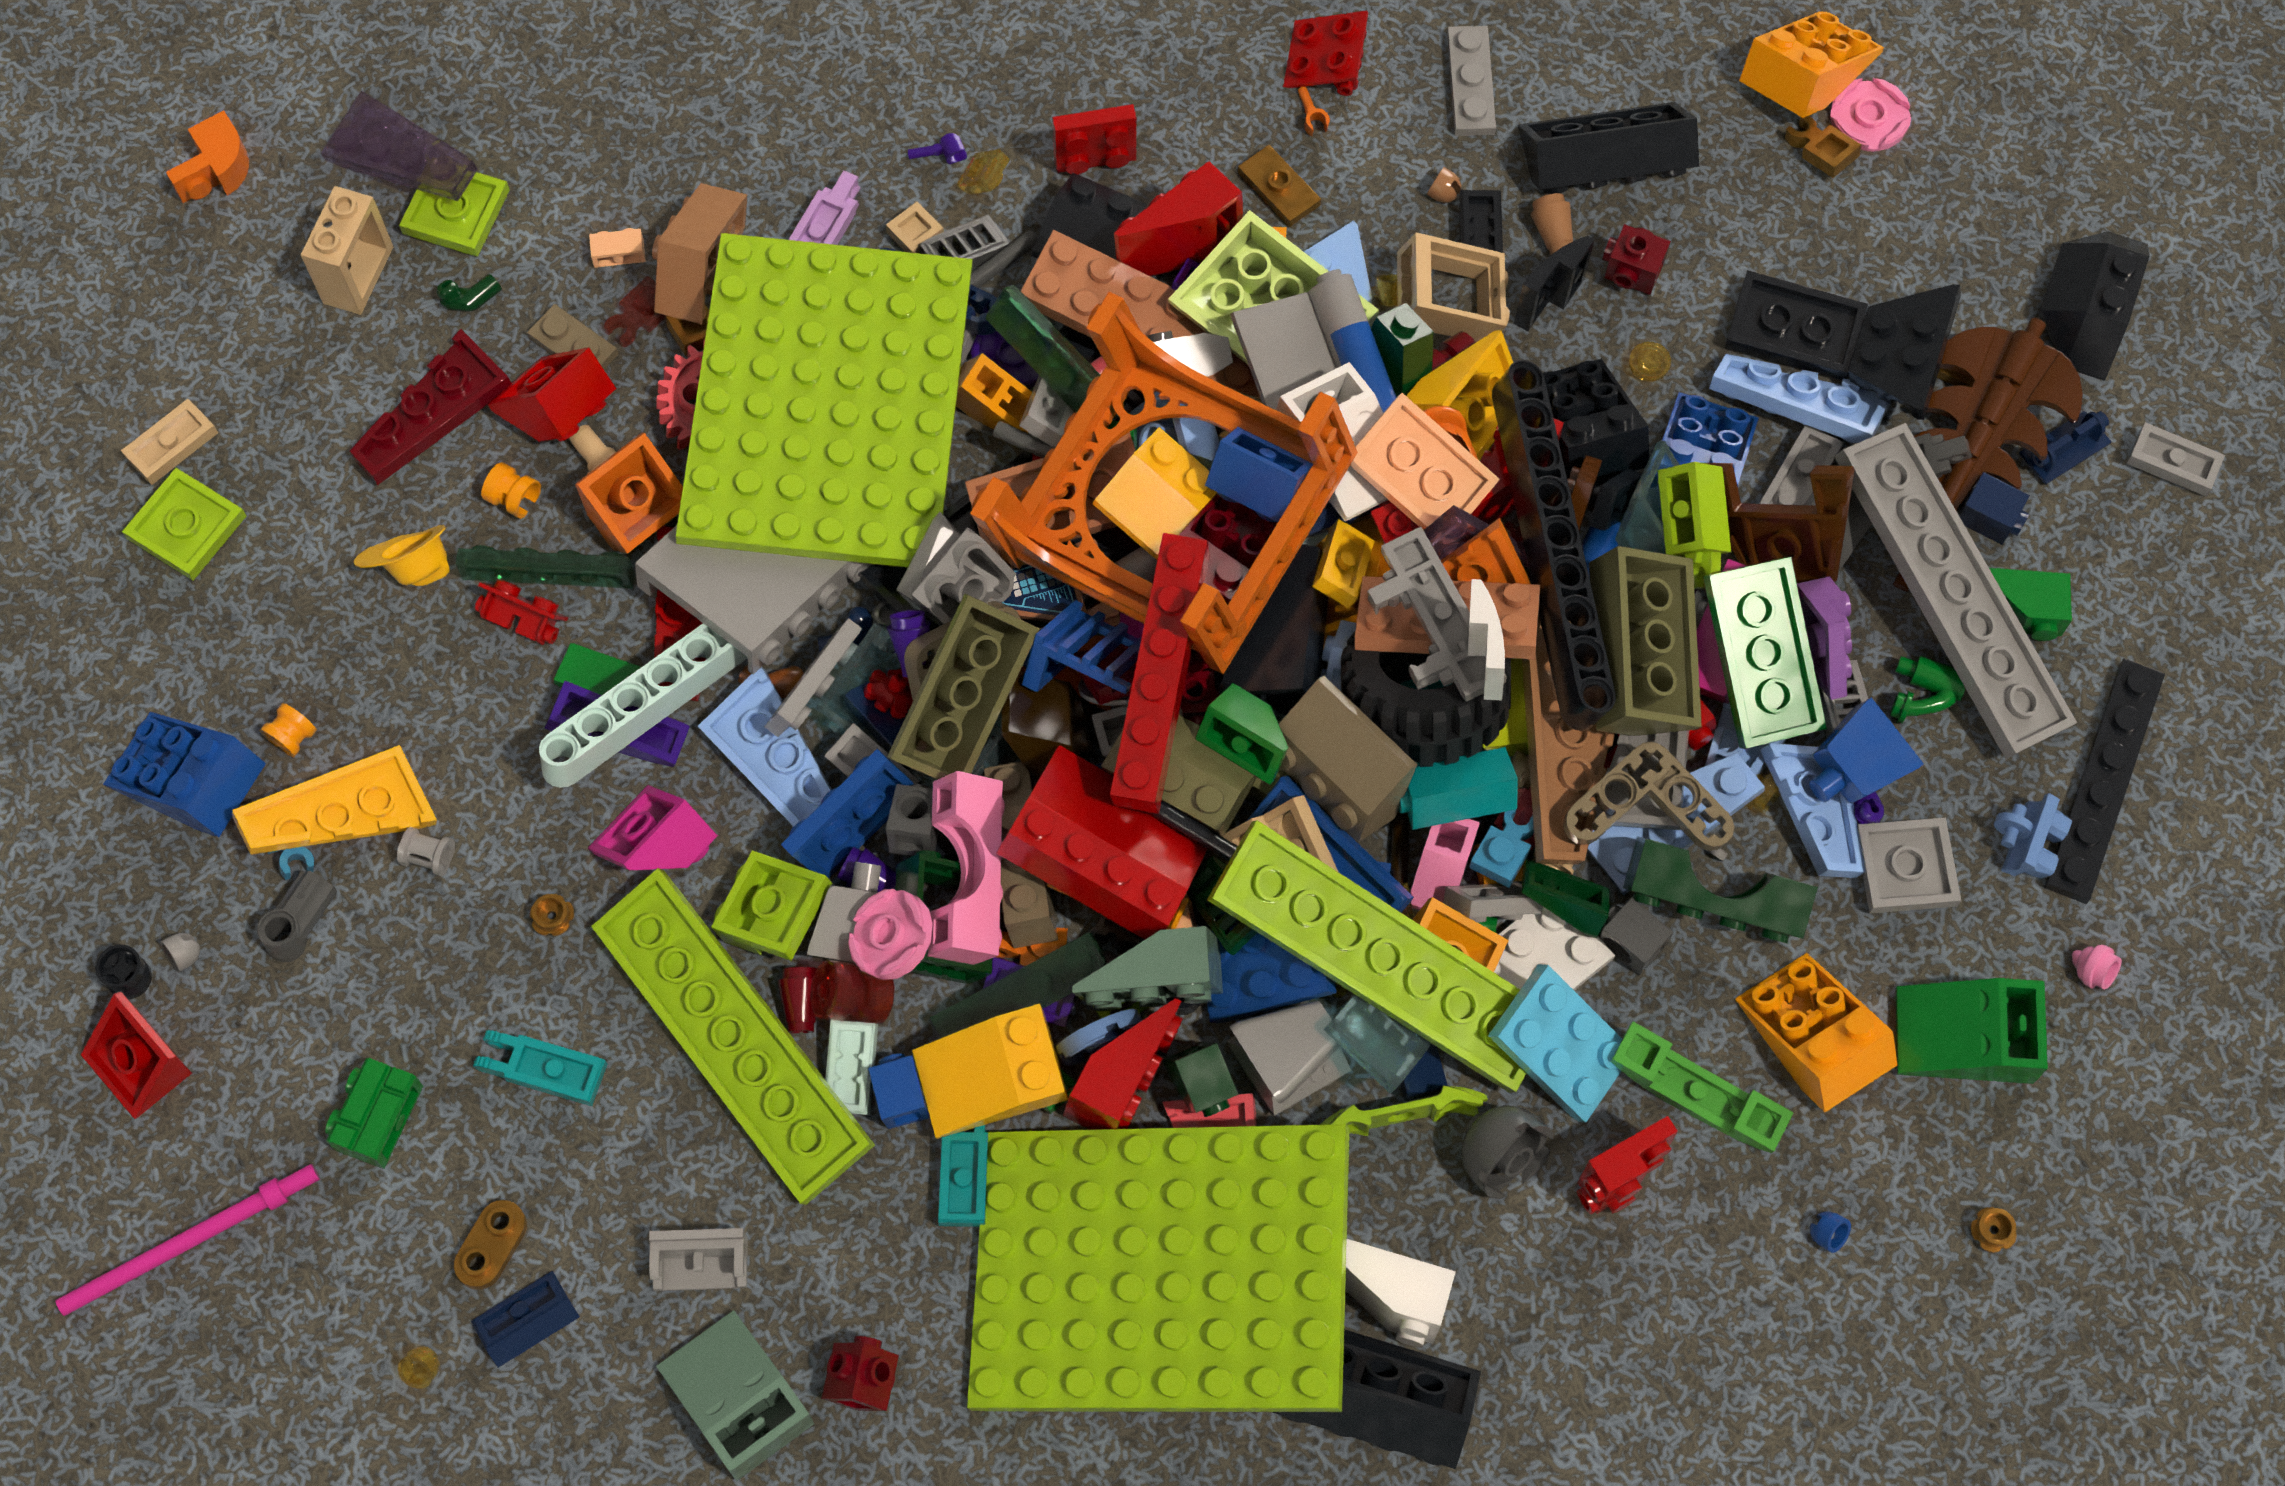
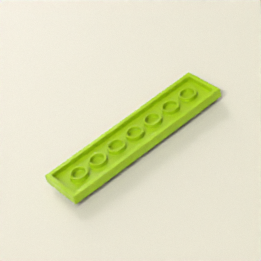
[1207,820,1526,1093]
[591,868,875,1205]

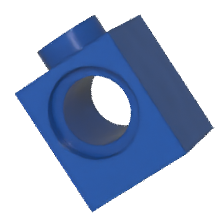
[868,1054,930,1129]

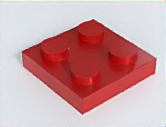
[1052,104,1137,174]

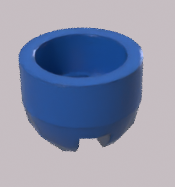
[1810,1211,1851,1253]

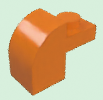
[166,110,249,203]

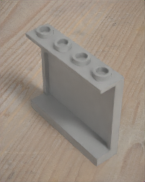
[635,525,870,675]

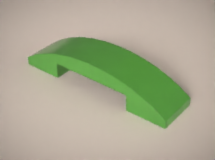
[1610,1021,1793,1153]

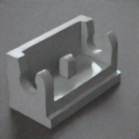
[649,1228,748,1291]

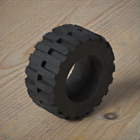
[1341,631,1511,767]

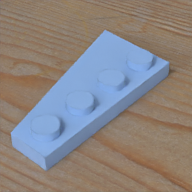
[698,667,832,827]

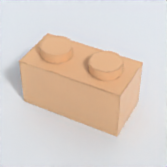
[589,228,646,268]

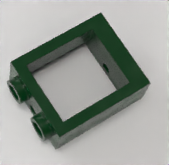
[895,850,993,984]

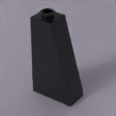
[1219,544,1329,710]

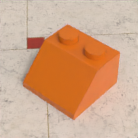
[575,432,683,554]

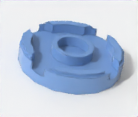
[1055,1009,1142,1066]

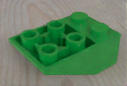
[1895,978,2048,1084]

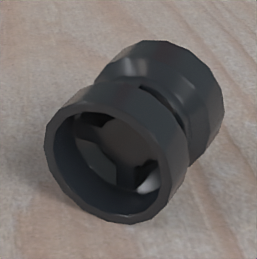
[95,944,152,999]

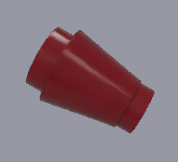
[778,967,823,1034]

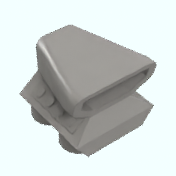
[896,511,1016,626]
[1226,1001,1351,1116]

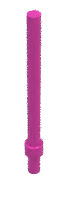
[55,1163,320,1316]

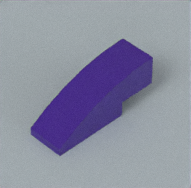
[544,681,690,767]

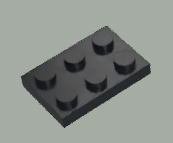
[1724,270,1868,380]

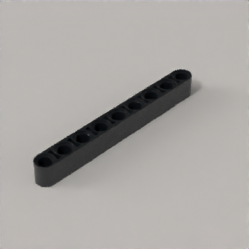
[1492,359,1616,731]

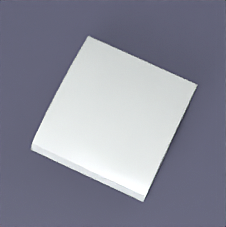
[1467,579,1505,700]

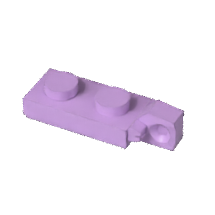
[789,171,860,245]

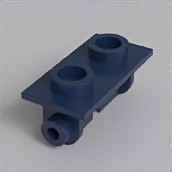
[2019,411,2111,485]

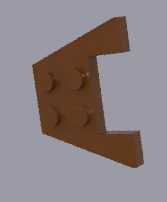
[1705,463,1854,583]

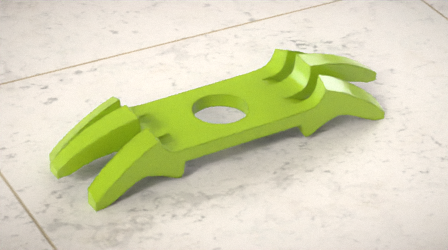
[1320,1085,1488,1136]

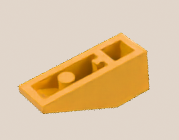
[956,353,1032,433]

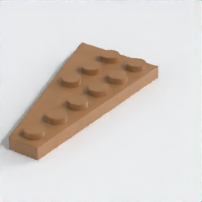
[1522,615,1615,865]

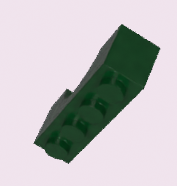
[1623,836,1818,944]

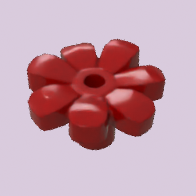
[864,669,913,719]

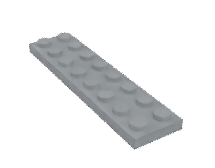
[1834,423,2077,759]

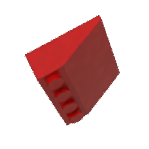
[996,745,1207,940]

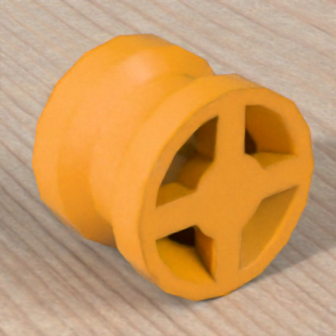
[259,703,317,758]

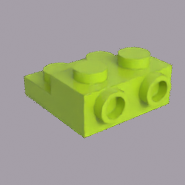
[711,850,832,961]

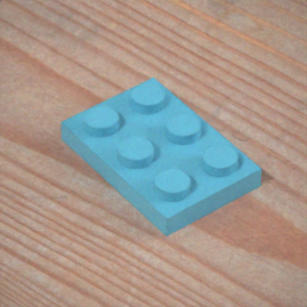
[1488,964,1622,1123]

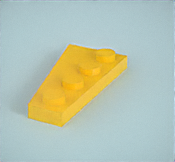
[232,745,437,855]

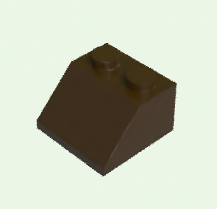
[1001,671,1094,782]

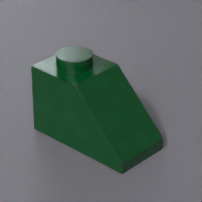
[1162,1042,1239,1117]

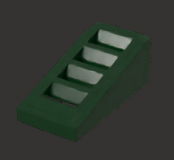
[1187,856,1258,956]
[1521,859,1610,939]

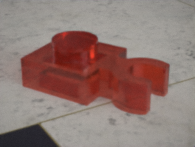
[604,276,667,348]

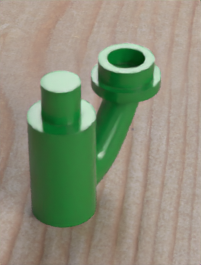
[1890,656,1966,724]

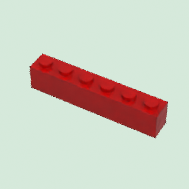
[1110,533,1210,814]

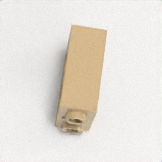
[301,186,393,315]
[1397,232,1510,342]

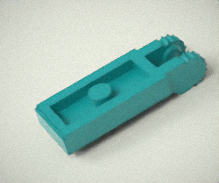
[473,1030,608,1106]
[938,1125,988,1227]

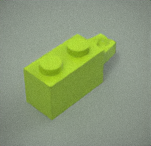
[1657,462,1731,589]

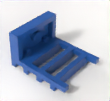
[1022,600,1142,694]

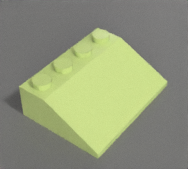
[1168,210,1379,365]

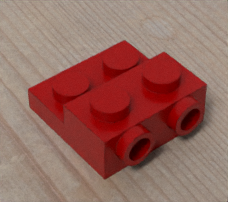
[1577,1116,1678,1214]

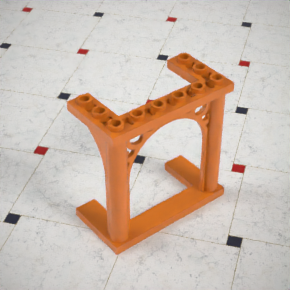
[970,292,1358,674]

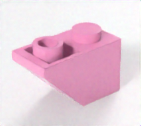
[1407,819,1480,910]

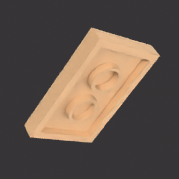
[1350,393,1500,546]

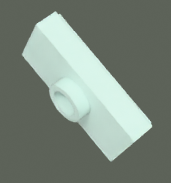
[825,1020,878,1115]

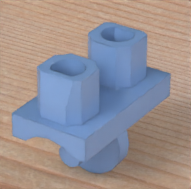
[1994,793,2072,879]

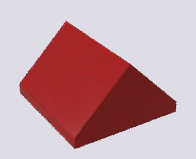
[81,992,192,1119]

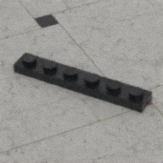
[2044,658,2165,904]

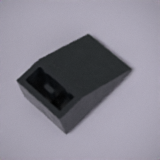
[1543,358,1650,481]

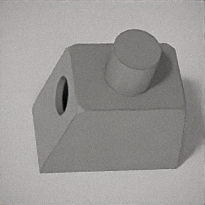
[807,862,882,962]

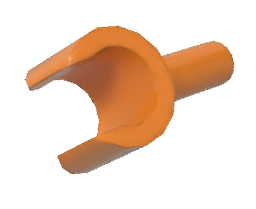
[1298,87,1330,136]

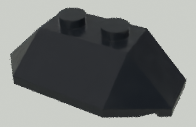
[2039,231,2150,381]

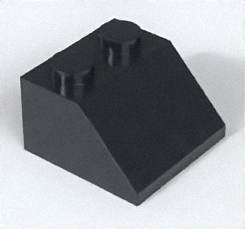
[1031,173,1147,260]

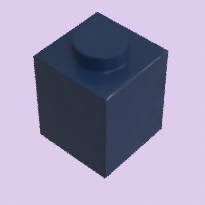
[1959,472,2030,545]

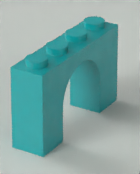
[1399,679,1518,830]

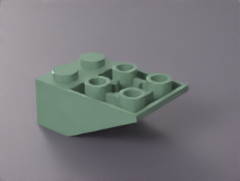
[1072,926,1223,1011]
[656,1310,814,1482]

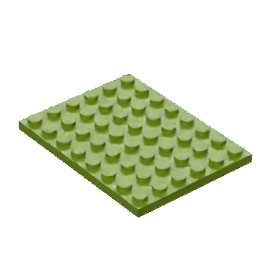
[675,233,973,567]
[967,1124,1350,1412]

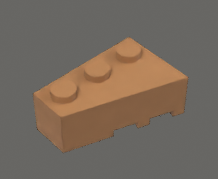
[652,183,747,324]

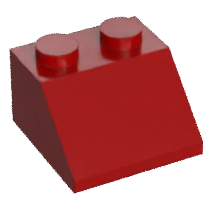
[488,347,617,442]

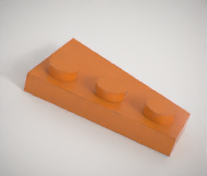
[1441,518,1531,584]

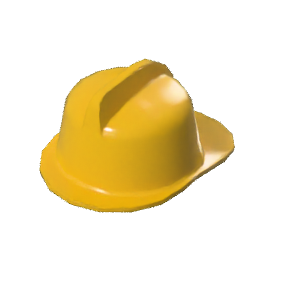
[354,525,450,586]

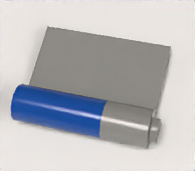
[1230,269,1396,413]

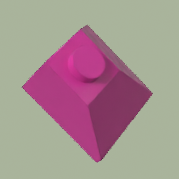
[588,785,718,871]

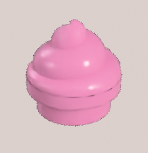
[2072,945,2122,990]

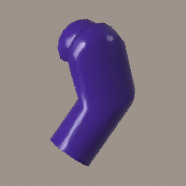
[1854,791,1884,824]

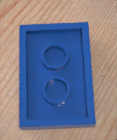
[781,749,915,878]
[1207,923,1337,1023]

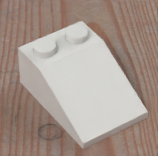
[1345,1239,1456,1347]

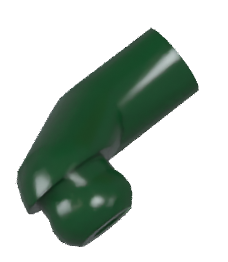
[436,274,502,311]

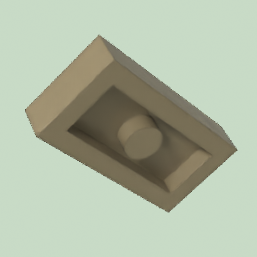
[527,304,619,370]

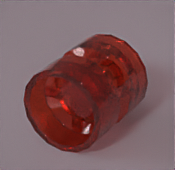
[810,960,895,1025]

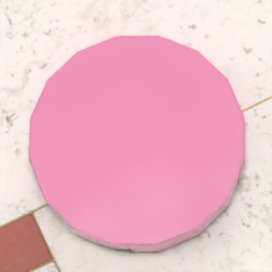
[1829,78,1911,152]
[848,889,933,980]

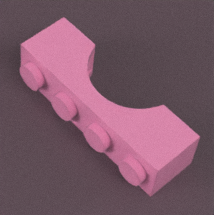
[928,771,1005,965]

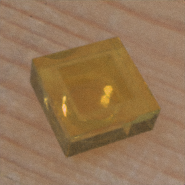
[956,149,1010,194]

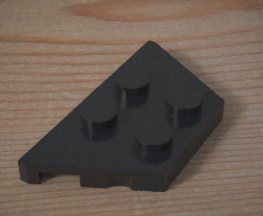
[1848,284,1961,420]

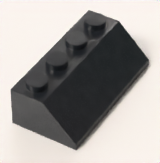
[1518,102,1699,194]
[1273,1329,1481,1469]

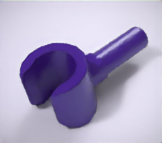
[908,133,967,164]

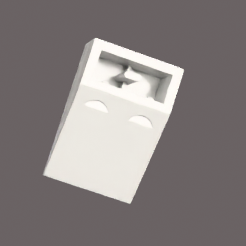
[1276,362,1388,522]

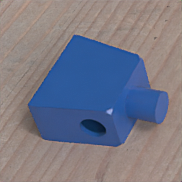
[1809,697,1924,803]

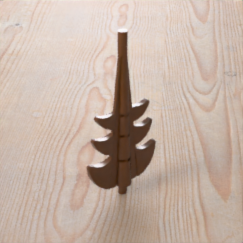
[1893,318,2083,592]

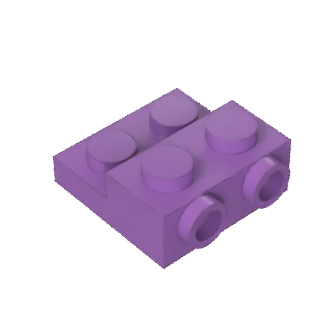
[1797,576,1852,700]

